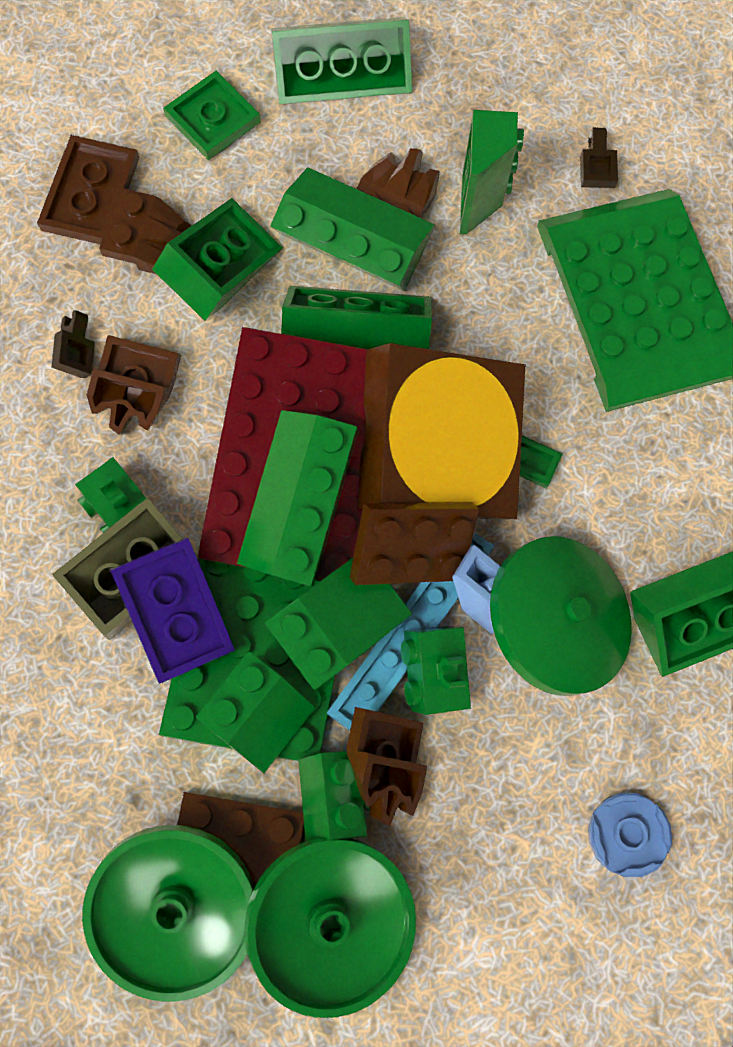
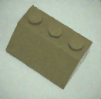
[52,498,201,640]

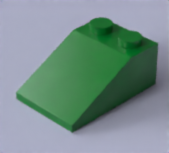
[152,198,283,321]
[265,558,412,690]

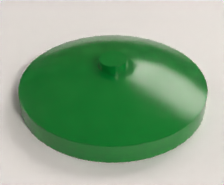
[490,536,632,696]
[82,825,255,1002]
[244,838,416,1018]

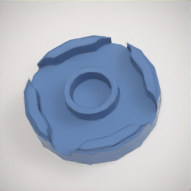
[588,793,672,877]

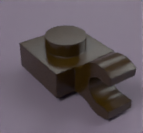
[580,127,618,188]
[51,310,95,378]

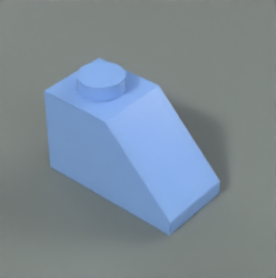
[452,545,500,634]

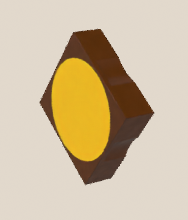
[358,343,526,519]

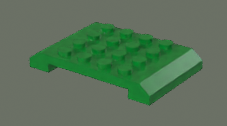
[537,189,733,412]

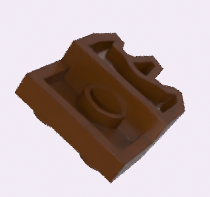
[356,148,440,219]
[99,188,192,274]
[86,335,181,435]
[346,707,427,826]

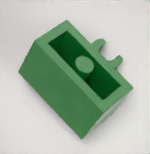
[75,457,147,533]
[401,626,471,715]
[298,751,370,841]

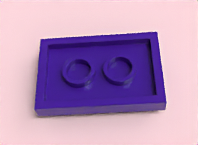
[110,538,235,684]

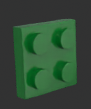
[163,70,261,160]

